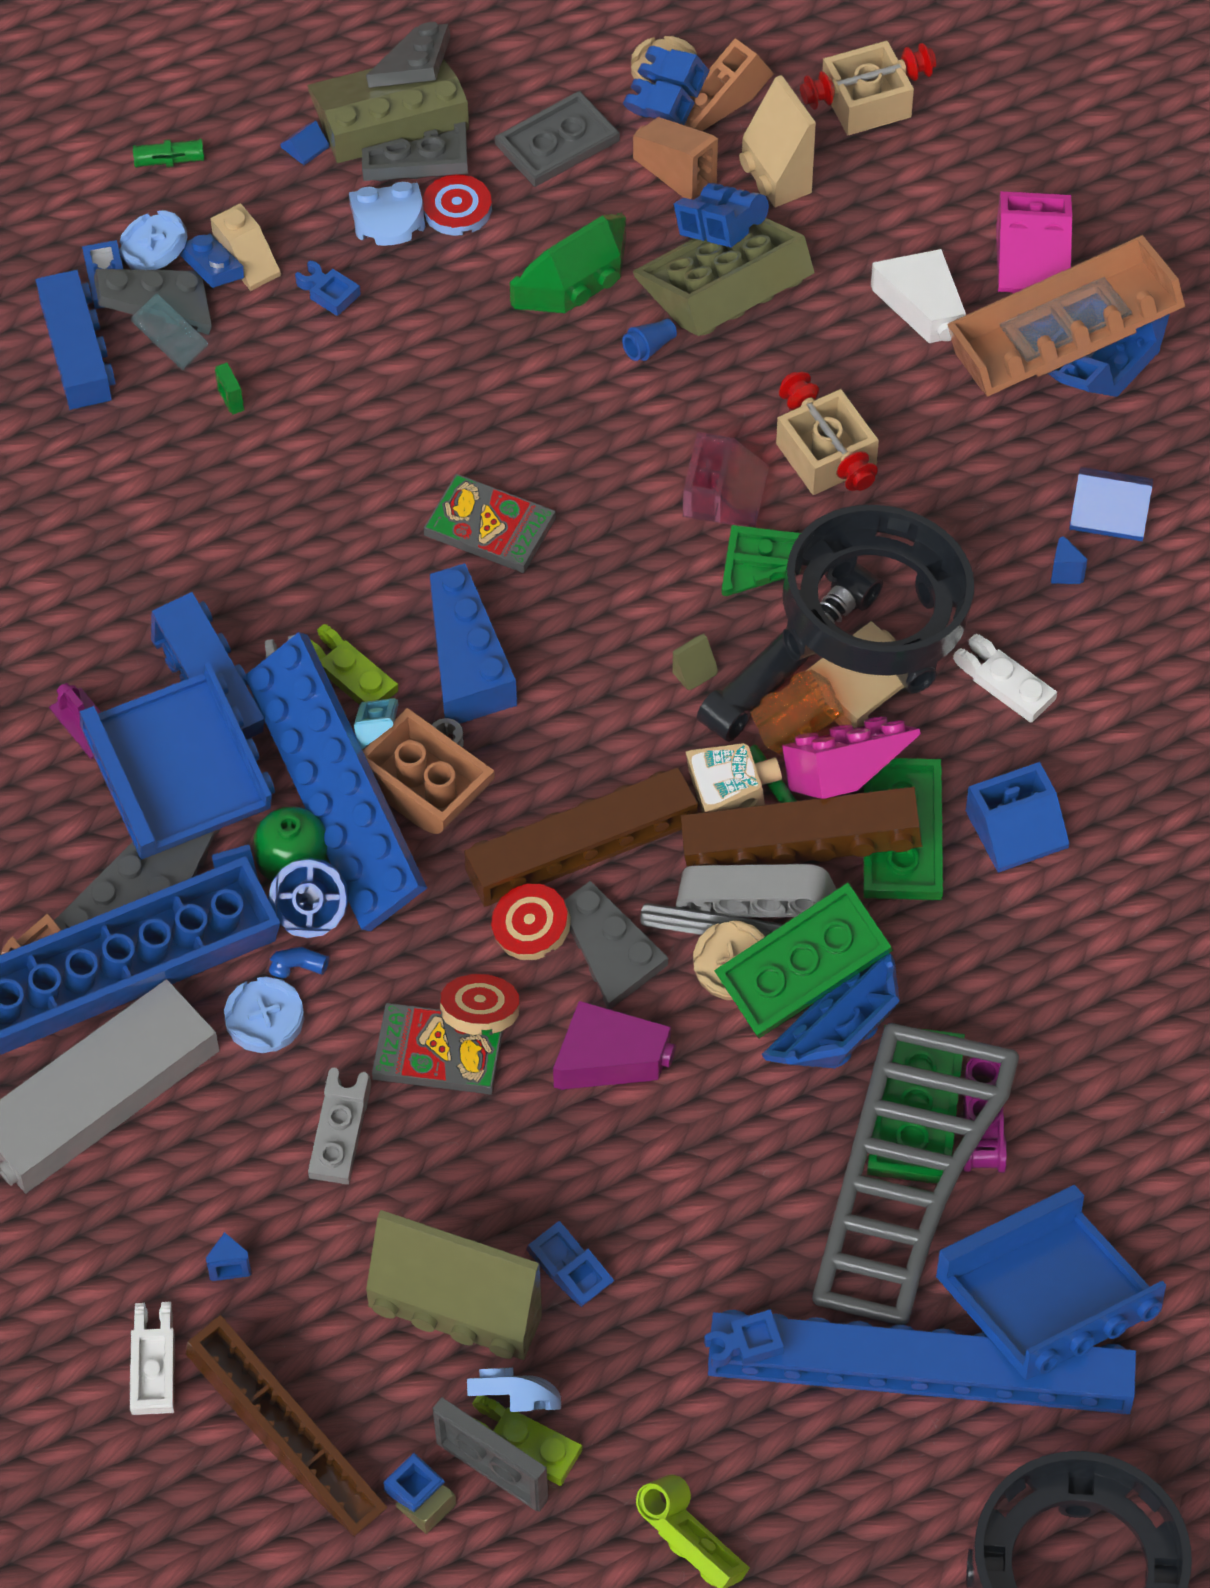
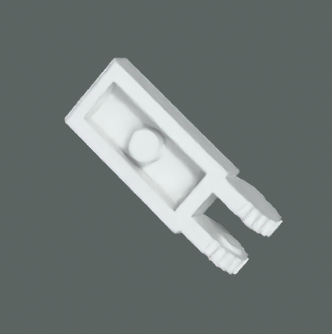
[953,633,1057,723]
[130,1302,175,1415]

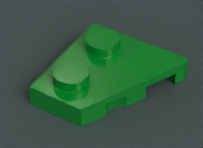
[722,525,801,596]

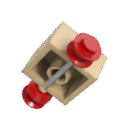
[800,41,936,136]
[776,372,879,495]

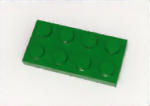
[863,758,943,900]
[714,883,893,1039]
[867,1024,965,1184]

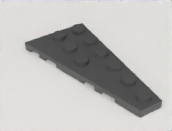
[55,828,221,930]

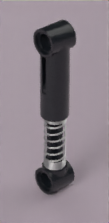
[697,563,883,742]

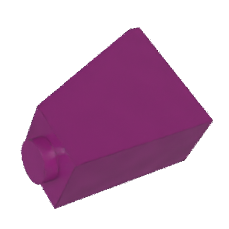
[553,1001,676,1090]

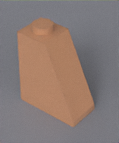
[633,117,718,200]

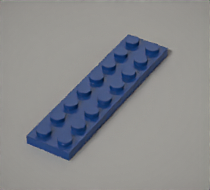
[246,632,427,931]

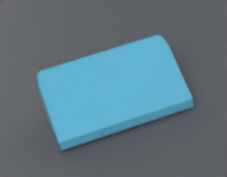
[354,698,399,749]

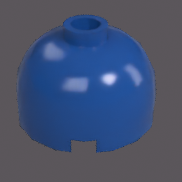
[268,858,349,938]

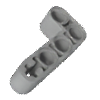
[676,864,837,918]

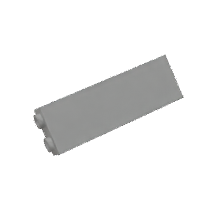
[0,979,219,1194]

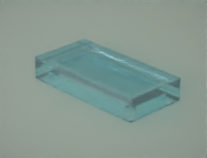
[131,293,209,370]

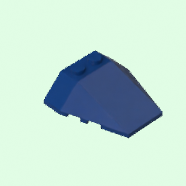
[1018,294,1170,397]

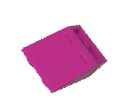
[996,191,1072,294]
[782,717,921,799]

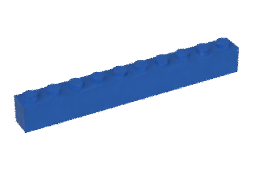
[708,1310,1136,1414]

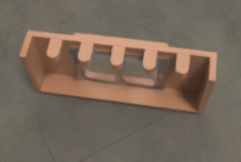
[947,235,1185,397]

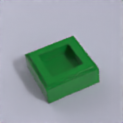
[215,363,244,415]

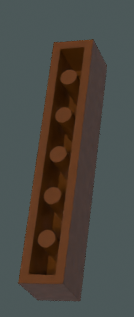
[464,767,698,907]
[681,787,922,867]

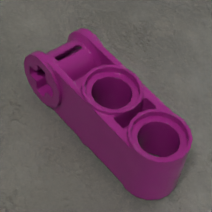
[963,1058,1007,1173]

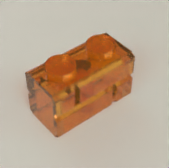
[750,669,844,756]

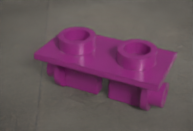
[49,683,101,760]

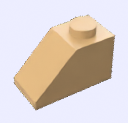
[210,203,281,291]

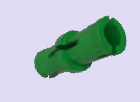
[133,139,205,168]

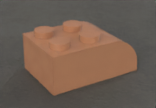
[363,708,495,834]

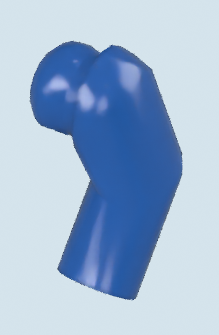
[269,947,330,979]

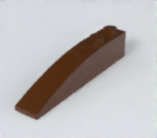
[185,1315,388,1537]

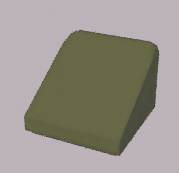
[672,634,718,690]
[396,1485,456,1534]

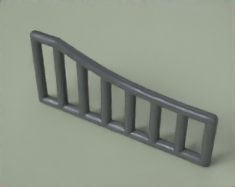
[812,1023,1019,1325]

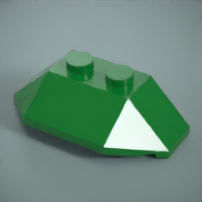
[510,213,626,313]

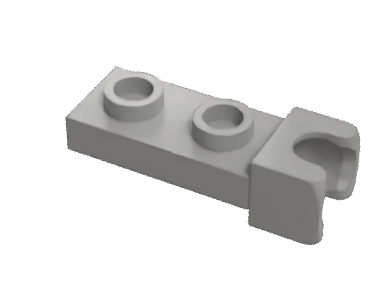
[308,1068,371,1185]

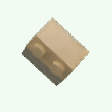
[739,75,816,208]

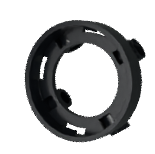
[782,505,974,694]
[966,1451,1192,1588]

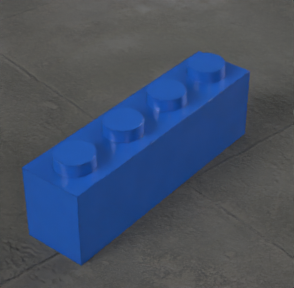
[35,270,116,410]

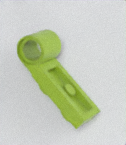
[636,1475,750,1588]

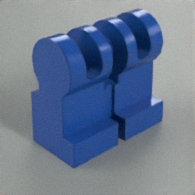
[623,46,710,125]
[674,183,769,248]

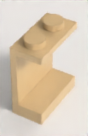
[804,621,904,728]

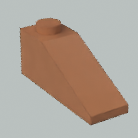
[685,38,774,131]

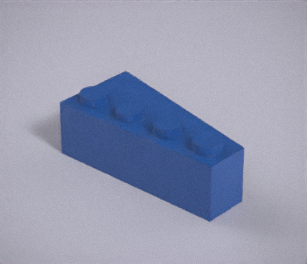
[430,563,517,724]
[151,592,265,740]

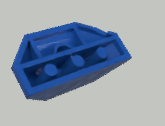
[762,953,900,1069]

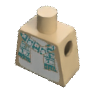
[686,743,782,813]

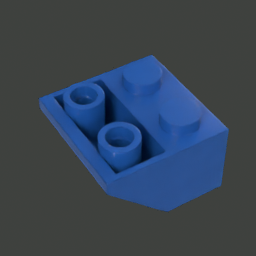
[965,762,1070,873]

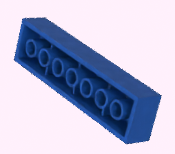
[0,856,280,1055]

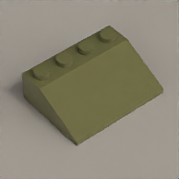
[307,59,469,163]
[633,218,815,336]
[366,1210,542,1360]

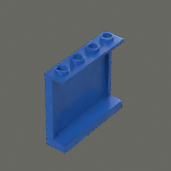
[80,661,275,860]
[936,1185,1166,1380]

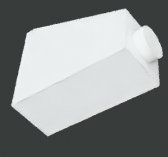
[871,249,966,343]

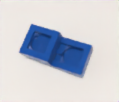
[526,1221,614,1307]

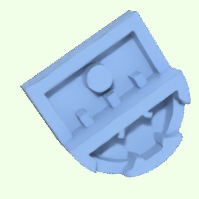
[349,182,425,246]
[467,1368,561,1412]

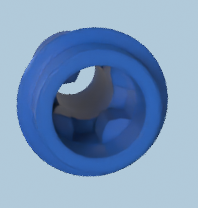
[622,318,677,361]

